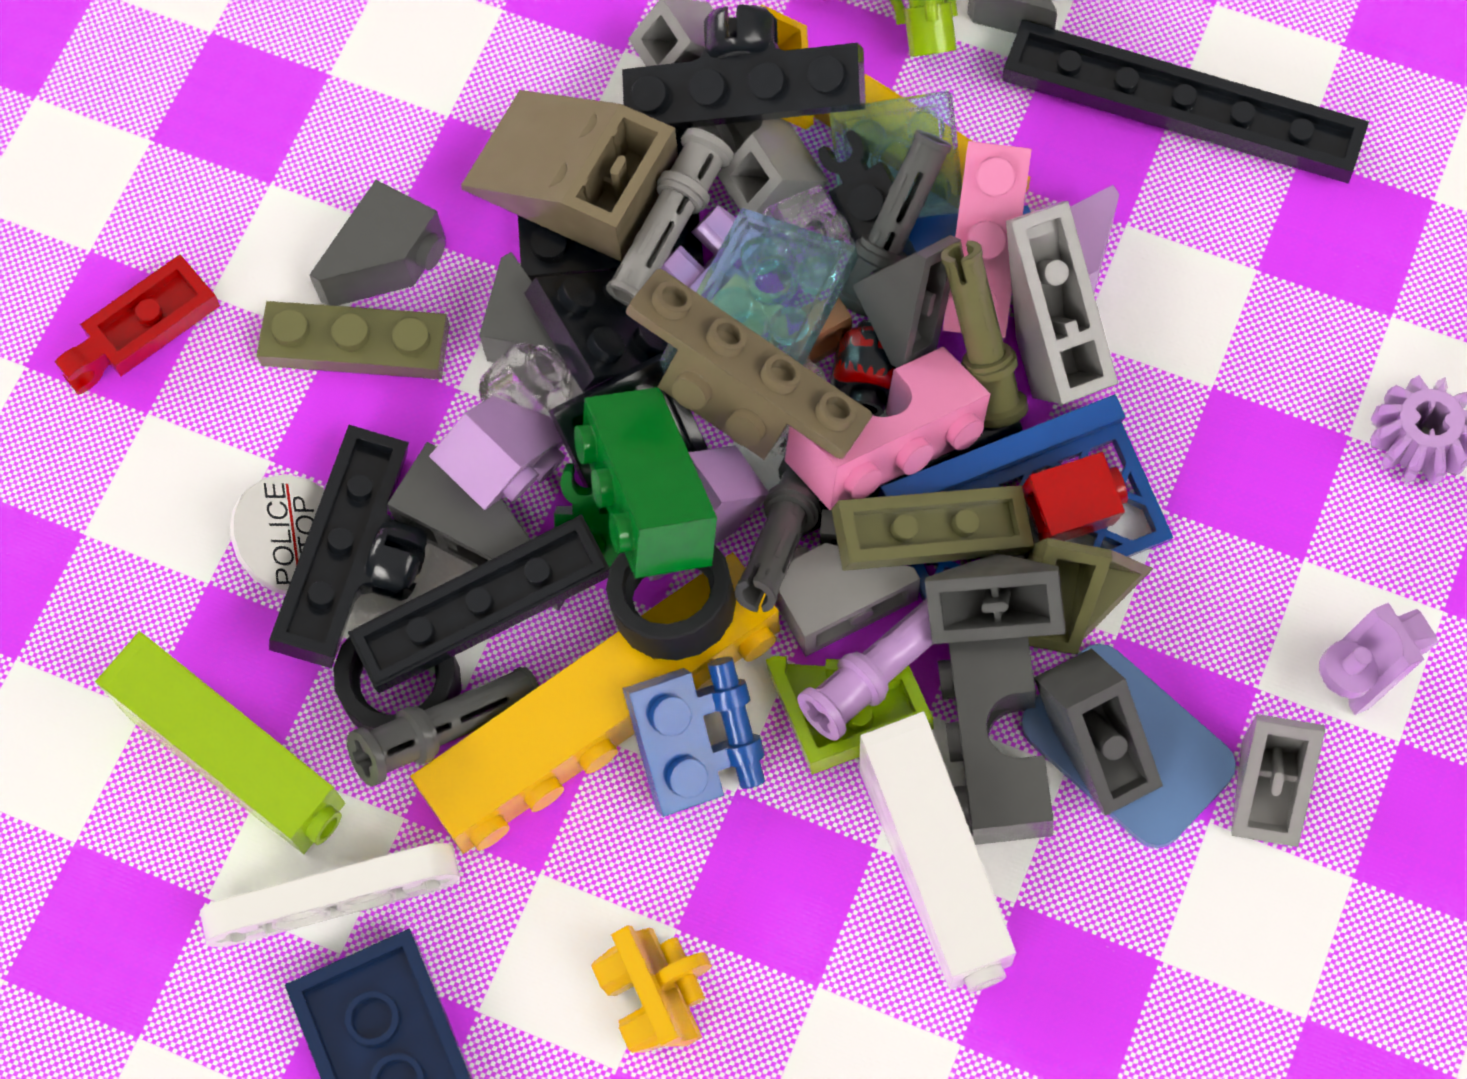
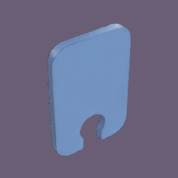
[1021,644,1236,849]

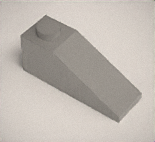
[1006,201,1119,405]

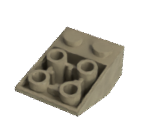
[461,90,678,262]

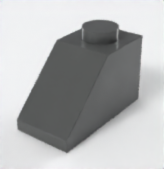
[309,180,446,306]
[1034,648,1163,816]

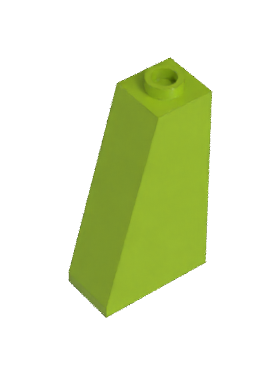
[95,631,346,855]

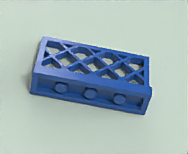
[877,394,1173,601]

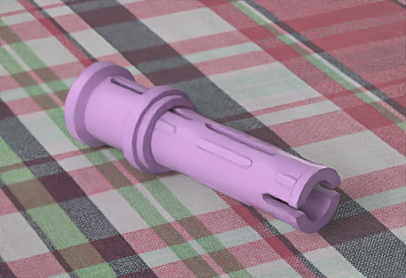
[797,598,933,741]

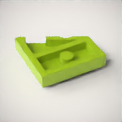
[766,656,934,775]

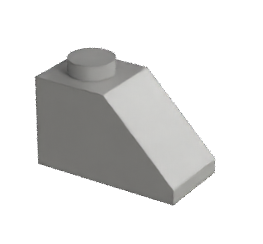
[776,543,920,657]

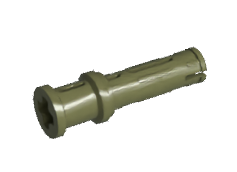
[940,241,1029,428]

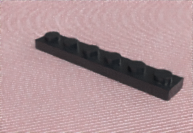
[1002,20,1369,184]

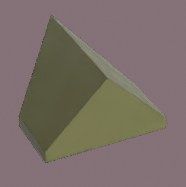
[1027,538,1154,655]

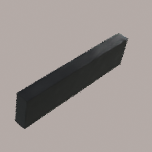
[348,514,610,694]

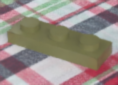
[256,301,450,379]
[831,485,1034,571]

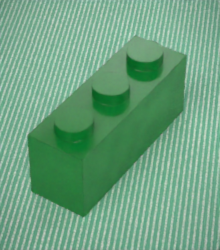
[574,387,717,579]

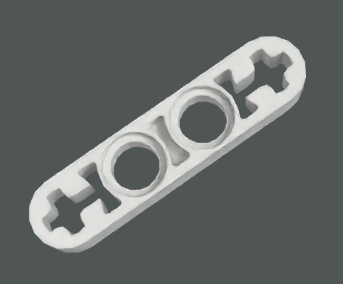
[200,843,460,947]

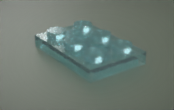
[660,208,858,373]

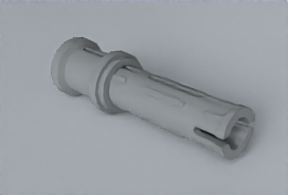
[606,128,734,306]

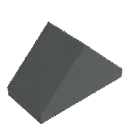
[852,235,961,368]
[479,252,573,377]
[925,553,1066,644]

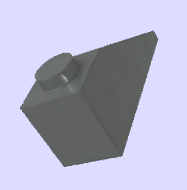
[387,442,565,611]

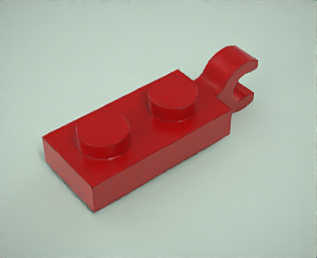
[54,254,220,395]

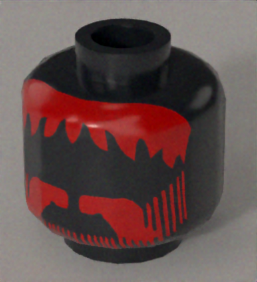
[830,320,896,417]

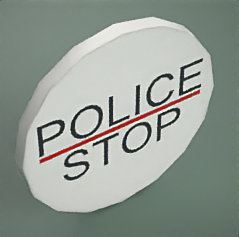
[230,474,325,595]

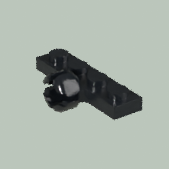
[622,4,866,129]
[269,425,427,669]

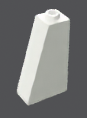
[859,711,1016,993]

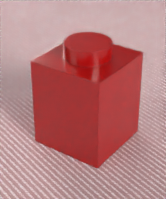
[1022,451,1128,541]

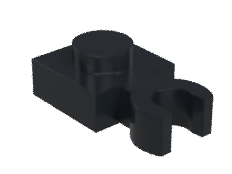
[818,129,906,243]

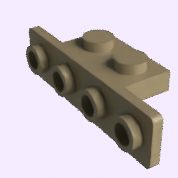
[626,269,872,460]

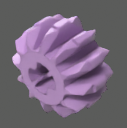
[1370,375,1467,486]

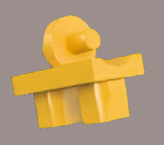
[591,925,712,1053]

